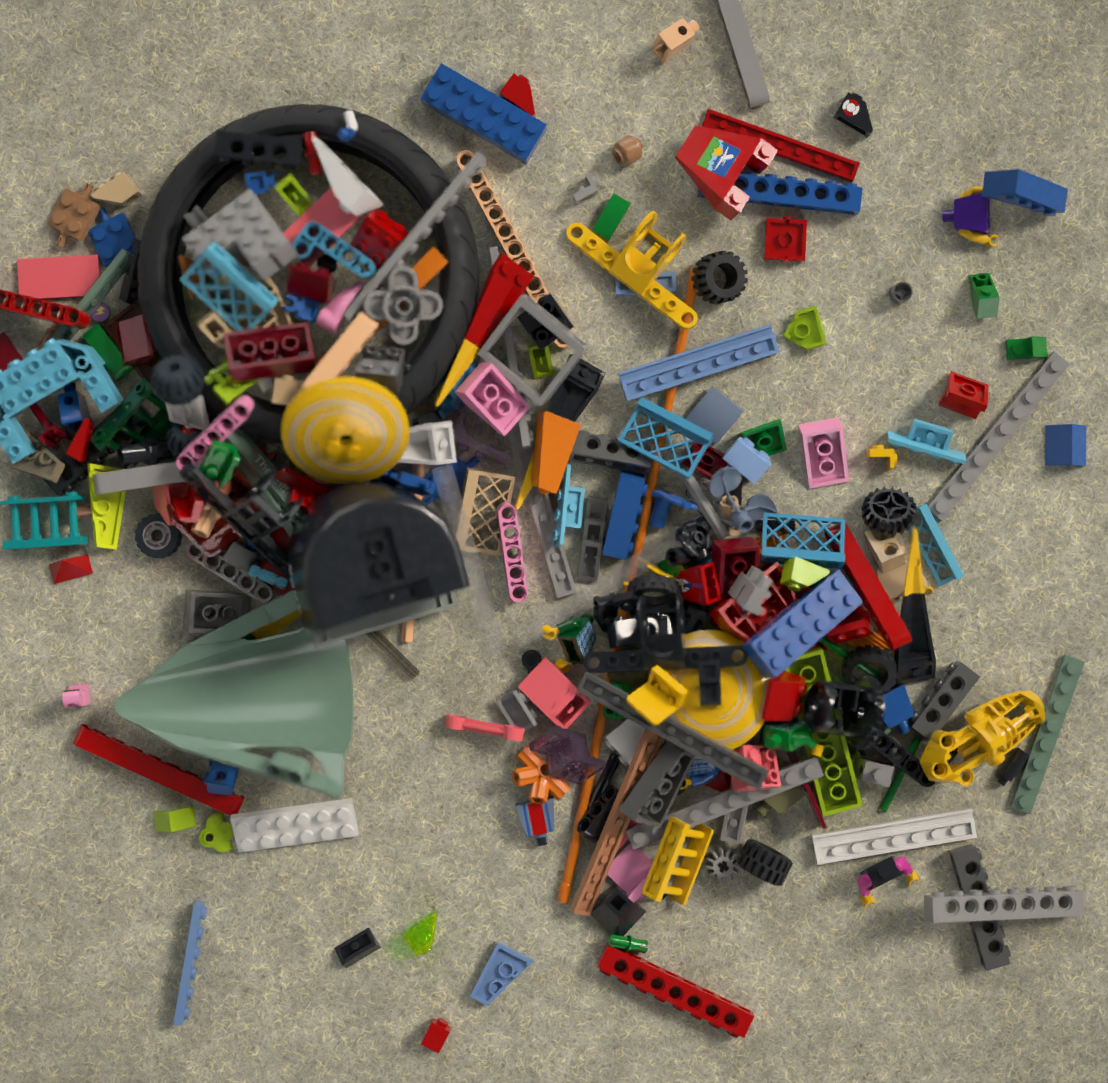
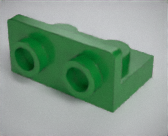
[198,440,240,489]

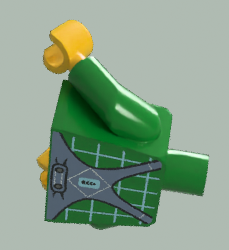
[761,719,824,757]

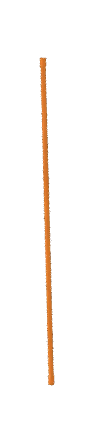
[557,268,697,903]

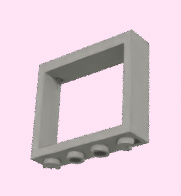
[478,294,590,407]

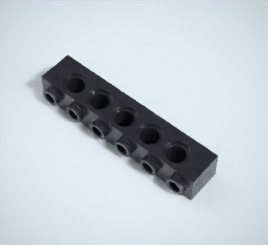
[43,404,152,496]

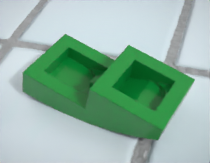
[592,193,631,240]

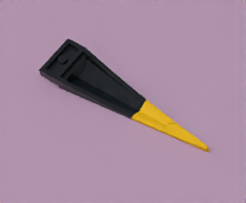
[515,354,606,510]
[894,527,936,685]

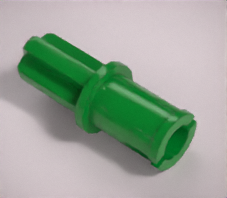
[608,934,648,953]

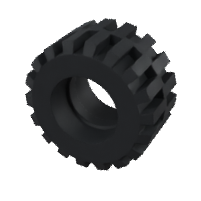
[691,251,748,304]
[736,839,793,886]

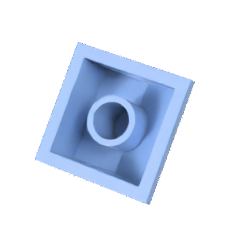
[723,437,771,484]

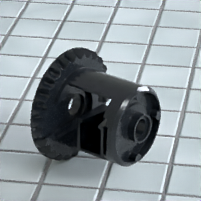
[804,675,885,750]

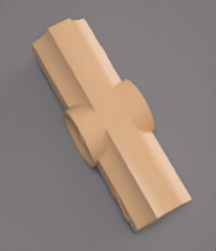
[191,480,233,538]

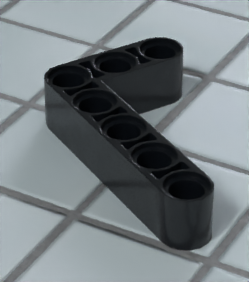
[871,730,958,787]

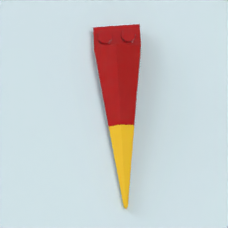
[435,253,534,407]

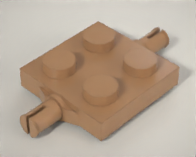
[47,183,101,248]

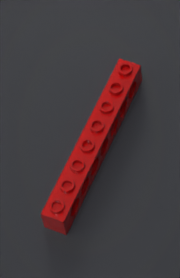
[597,941,755,1038]

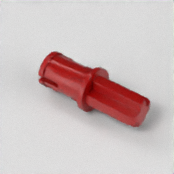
[303,132,323,176]

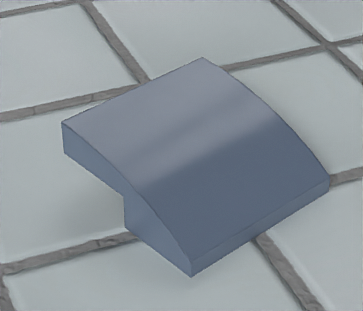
[685,386,744,444]

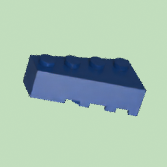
[602,471,647,560]

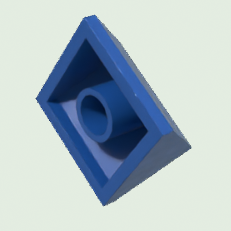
[1045,424,1086,466]

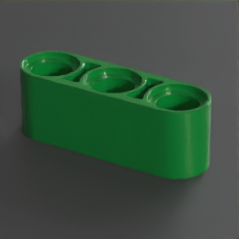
[83,322,135,381]

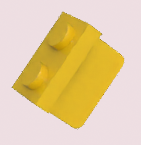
[626,665,688,726]

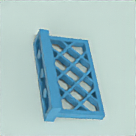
[618,397,713,479]
[760,512,845,569]

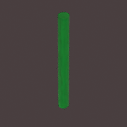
[819,636,881,679]
[879,736,922,812]

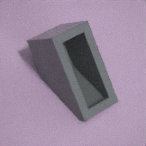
[223,542,261,572]

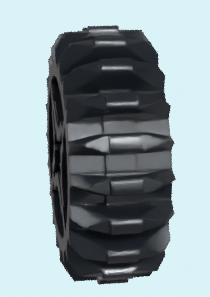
[861,486,917,537]

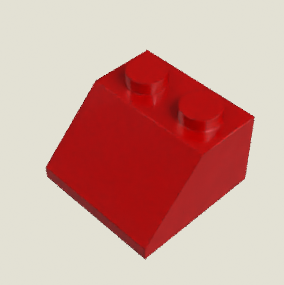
[761,671,807,721]

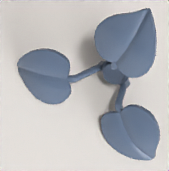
[688,467,777,542]

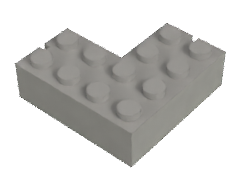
[182,189,299,281]

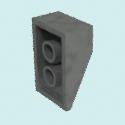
[182,589,251,633]

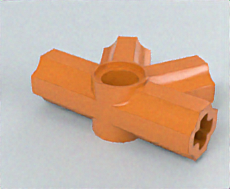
[512,744,570,804]

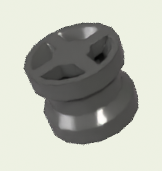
[184,205,208,229]

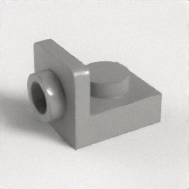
[573,173,600,205]

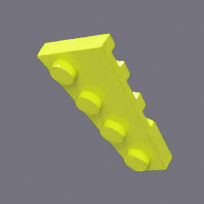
[87,463,126,550]

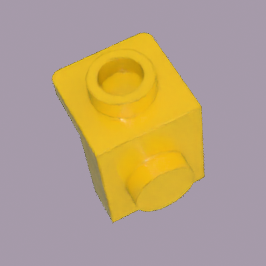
[866,445,897,470]

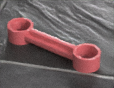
[444,714,525,741]

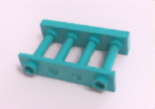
[0,492,89,550]

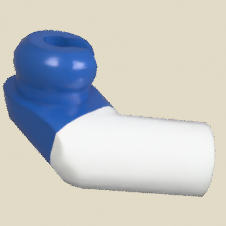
[338,110,358,142]

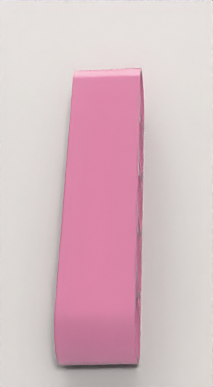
[176,395,254,470]
[496,502,528,602]

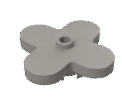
[364,265,443,344]

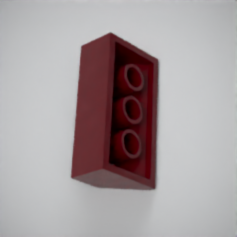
[223,322,315,382]

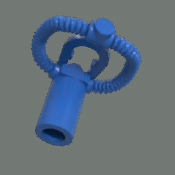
[648,490,698,529]

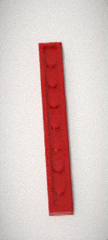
[701,109,860,183]

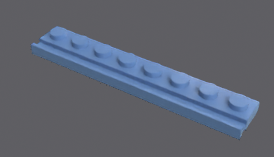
[617,324,780,401]

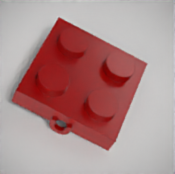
[764,216,807,262]

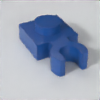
[244,171,281,195]
[281,295,320,323]

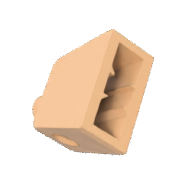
[652,19,700,64]

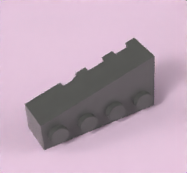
[619,740,695,828]

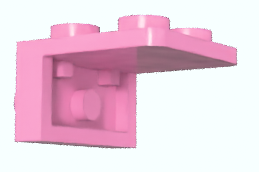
[607,843,653,903]

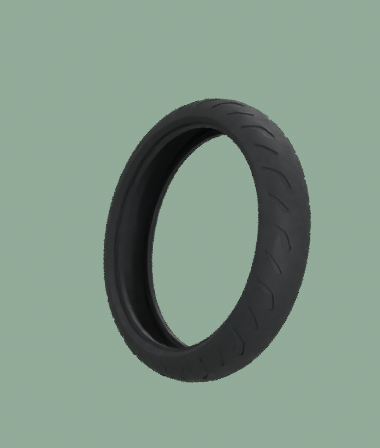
[138,104,479,444]

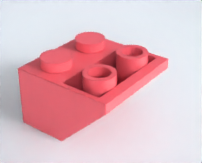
[731,745,781,792]

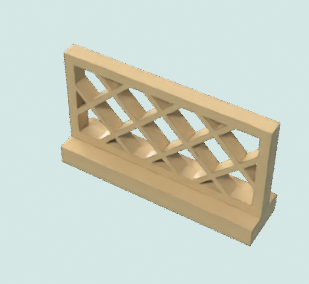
[453,467,516,556]

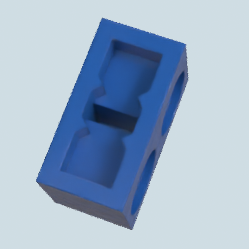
[204,759,239,796]

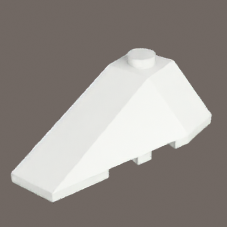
[312,137,383,216]

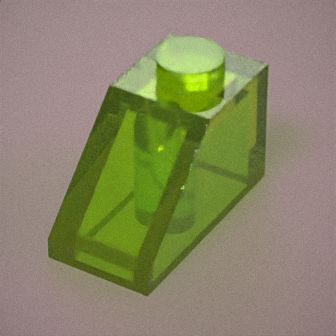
[402,909,438,956]

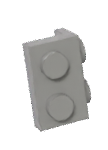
[496,688,539,732]

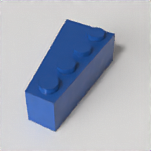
[981,169,1068,217]

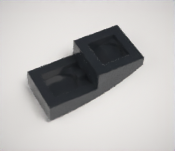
[699,661,722,706]

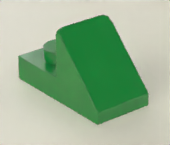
[1005,336,1048,360]

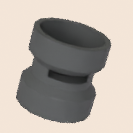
[889,282,913,304]

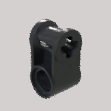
[593,592,619,632]

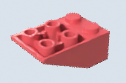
[517,657,592,731]

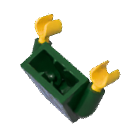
[541,614,596,673]

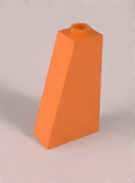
[531,410,581,496]

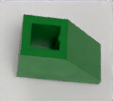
[969,273,1000,319]

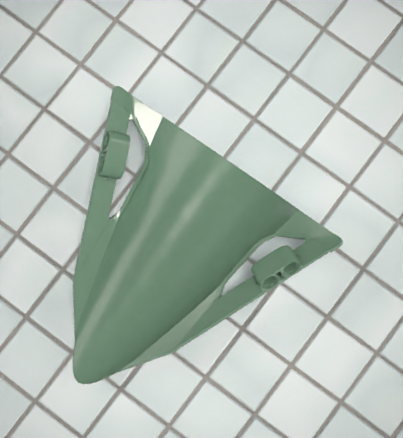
[114,590,354,799]

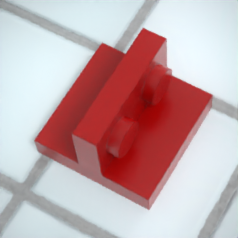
[938,371,989,419]

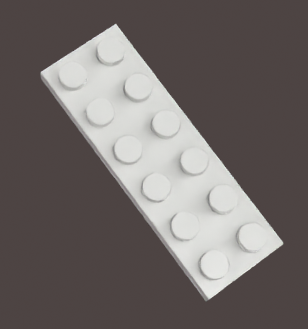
[230,798,359,853]

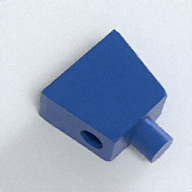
[883,684,914,735]

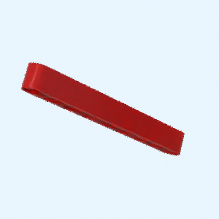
[73,724,245,816]

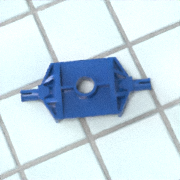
[379,469,437,496]

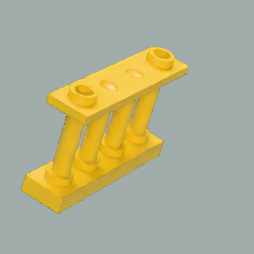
[641,817,714,906]

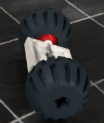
[151,355,216,460]

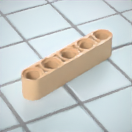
[299,311,380,392]

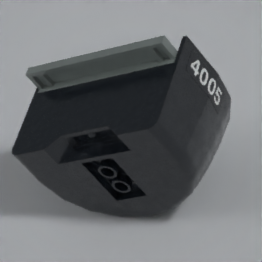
[287,481,471,648]

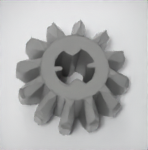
[705,847,739,883]

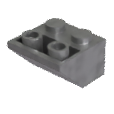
[355,345,405,395]

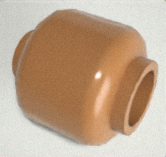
[612,135,643,166]

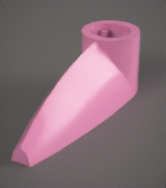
[316,281,365,334]

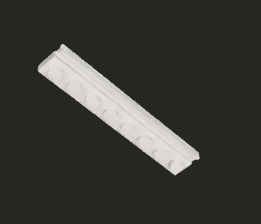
[811,808,977,865]

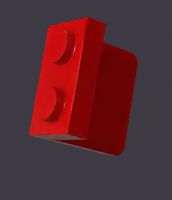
[349,209,410,271]
[827,603,874,644]

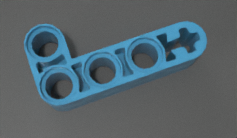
[292,222,377,280]

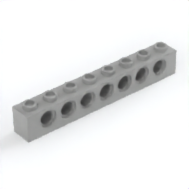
[924,886,1084,923]

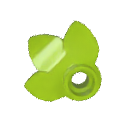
[199,812,234,852]

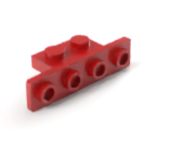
[275,468,331,511]

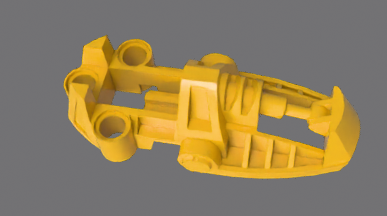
[920,690,1045,786]

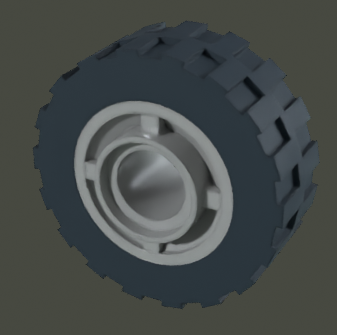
[134,513,182,559]

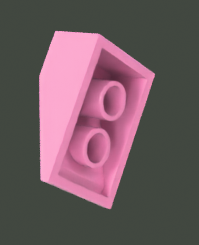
[455,362,531,436]
[798,417,849,489]

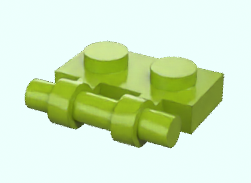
[205,358,259,406]

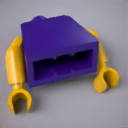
[942,186,998,247]

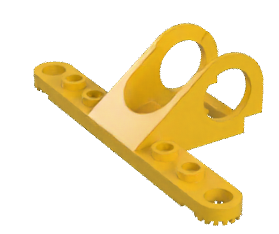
[567,211,698,330]

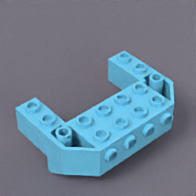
[0,338,124,464]

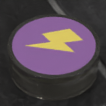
[90,302,112,323]

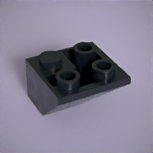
[517,293,574,351]
[591,884,646,936]

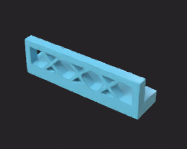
[909,504,964,587]

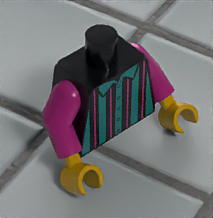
[857,856,920,909]

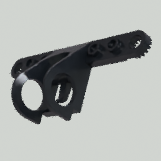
[179,464,303,581]
[583,594,748,673]

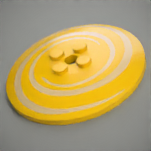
[281,377,409,484]
[664,630,770,750]

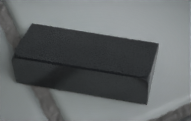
[335,927,381,968]

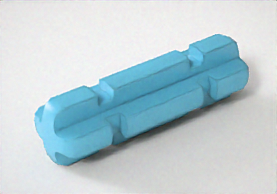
[249,565,288,589]

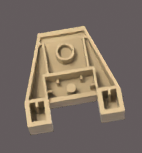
[197,271,292,349]

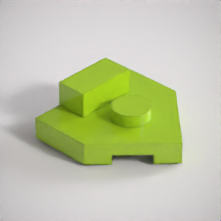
[783,305,827,350]

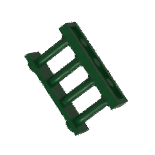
[90,378,173,469]

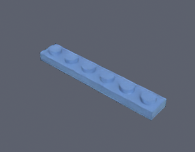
[173,900,208,1026]

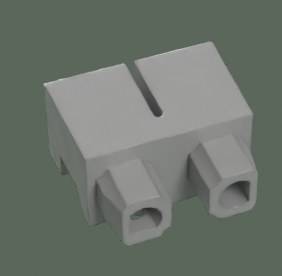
[728,566,773,616]

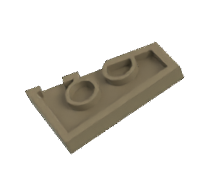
[7,430,65,483]

